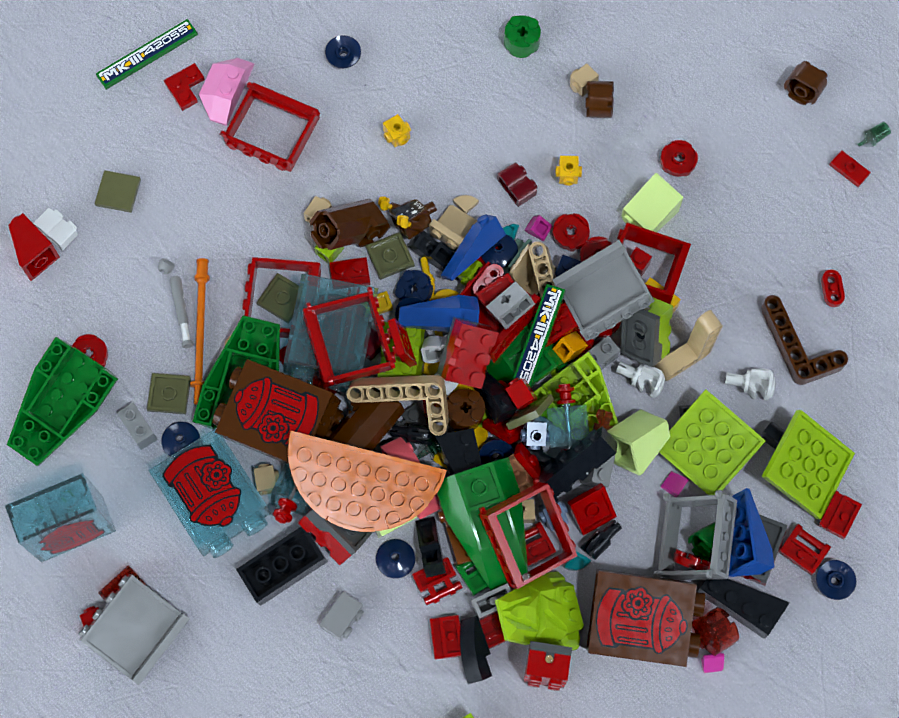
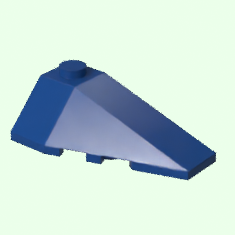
[441,214,506,281]
[398,295,480,332]
[729,488,775,577]

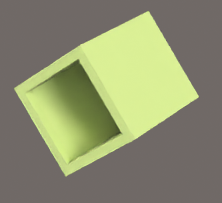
[621,173,684,232]
[607,409,670,476]

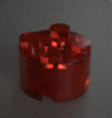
[692,607,739,656]

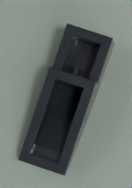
[408,231,459,280]
[416,516,446,578]
[460,615,492,684]

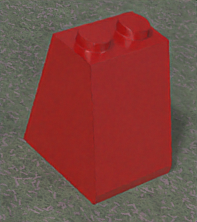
[8,213,60,281]

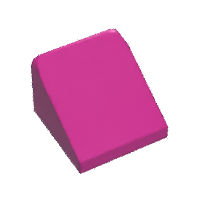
[524,215,553,241]
[661,471,689,497]
[701,653,724,673]

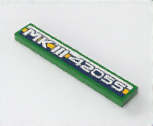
[96,19,198,90]
[512,284,566,387]

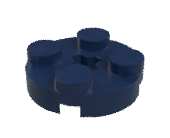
[395,270,433,302]

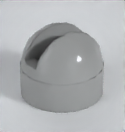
[158,258,175,274]

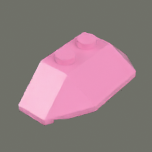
[199,58,254,126]

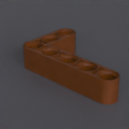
[761,295,848,385]

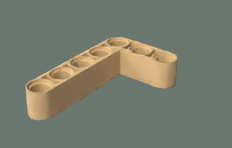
[529,242,579,330]
[655,310,723,381]
[346,375,449,436]

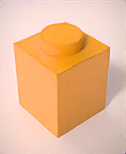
[553,331,588,363]

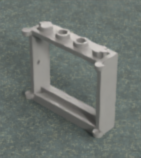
[654,490,737,580]

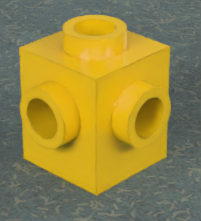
[383,114,411,147]
[555,156,582,186]

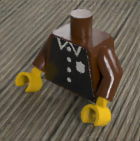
[378,196,437,239]

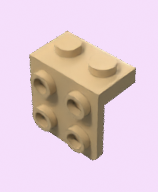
[429,205,477,250]
[509,244,557,297]

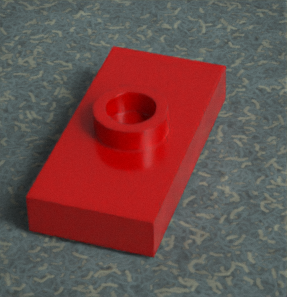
[829,150,871,187]
[514,443,541,480]

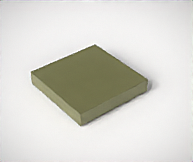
[94,170,141,213]
[366,232,415,280]
[257,273,306,324]
[147,373,191,415]
[506,394,554,430]

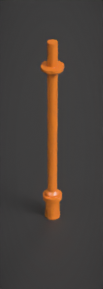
[190,258,210,405]

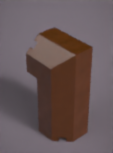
[310,198,390,250]
[327,387,405,451]

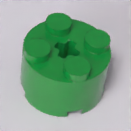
[504,15,541,58]

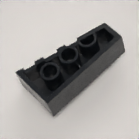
[539,426,618,502]
[433,428,482,476]
[697,579,790,639]

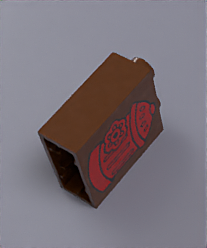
[213,359,341,465]
[586,569,705,667]

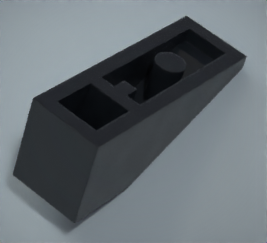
[474,370,517,424]

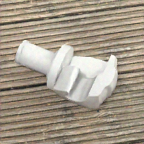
[616,361,665,398]
[725,368,776,400]

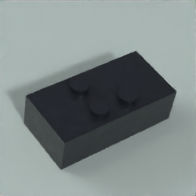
[236,527,328,606]

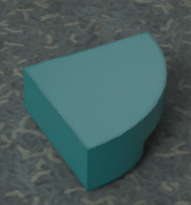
[503,224,519,240]
[564,551,591,571]

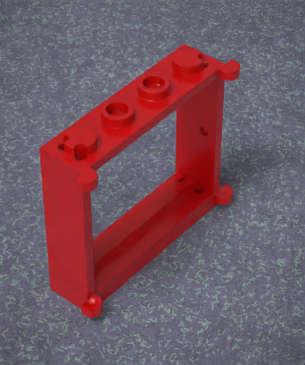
[220,82,320,172]
[615,223,691,304]
[243,257,321,344]
[303,287,396,388]
[479,478,577,589]

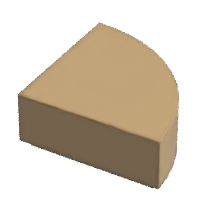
[453,195,479,214]

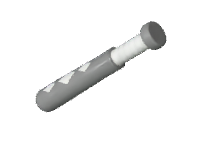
[170,276,193,348]

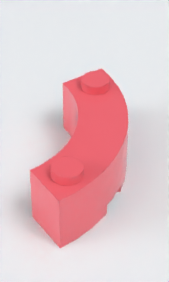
[380,437,440,519]

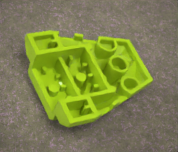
[534,352,618,441]
[495,571,584,651]

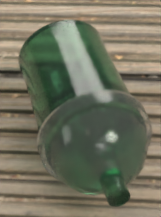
[858,121,891,147]
[417,435,439,460]

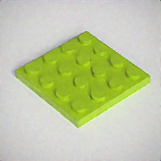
[659,389,766,495]
[761,410,855,519]

